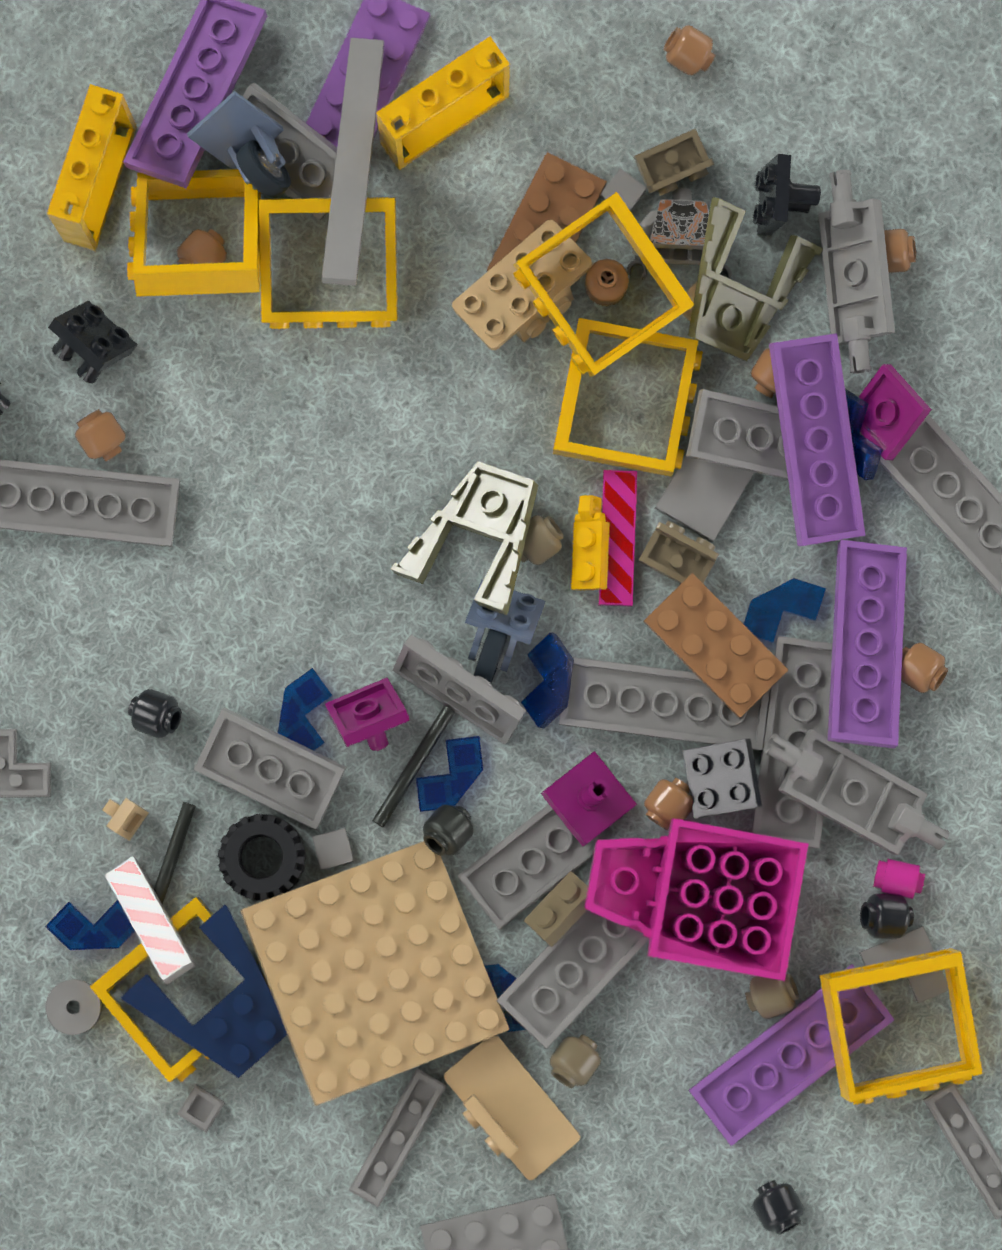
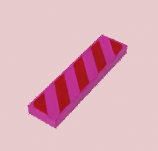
[598,470,637,607]

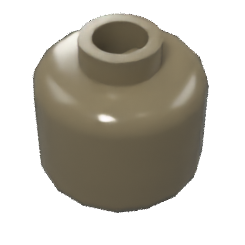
[521,515,564,565]
[745,973,799,1019]
[550,1035,601,1088]

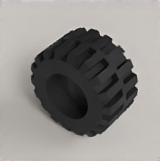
[217,814,306,901]

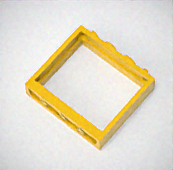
[376,36,510,170]
[47,84,137,251]
[127,169,261,297]
[513,192,695,377]
[258,197,398,329]
[553,318,703,477]
[90,897,271,1083]
[820,948,983,1105]

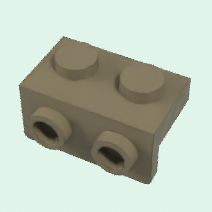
[633,128,714,196]
[638,521,719,584]
[523,871,588,947]

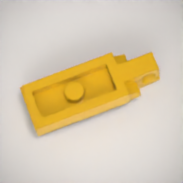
[571,495,610,591]

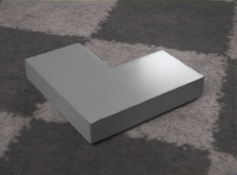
[0,729,51,798]
[859,926,949,1003]

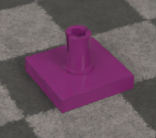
[848,364,932,460]
[325,677,410,751]
[540,751,637,847]

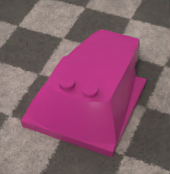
[584,818,809,981]

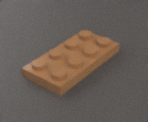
[487,152,607,272]
[643,573,788,719]

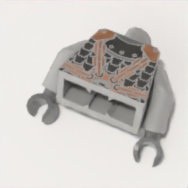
[627,188,732,280]

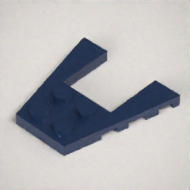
[121,904,288,1078]

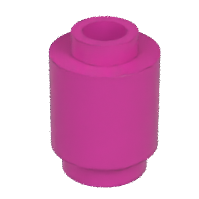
[873,859,925,899]

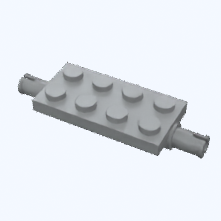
[818,170,895,374]
[764,730,949,855]

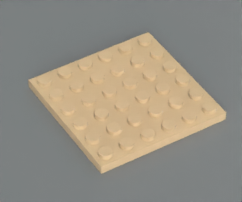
[240,841,510,1106]

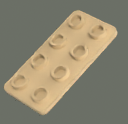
[452,220,593,350]
[444,1035,580,1180]

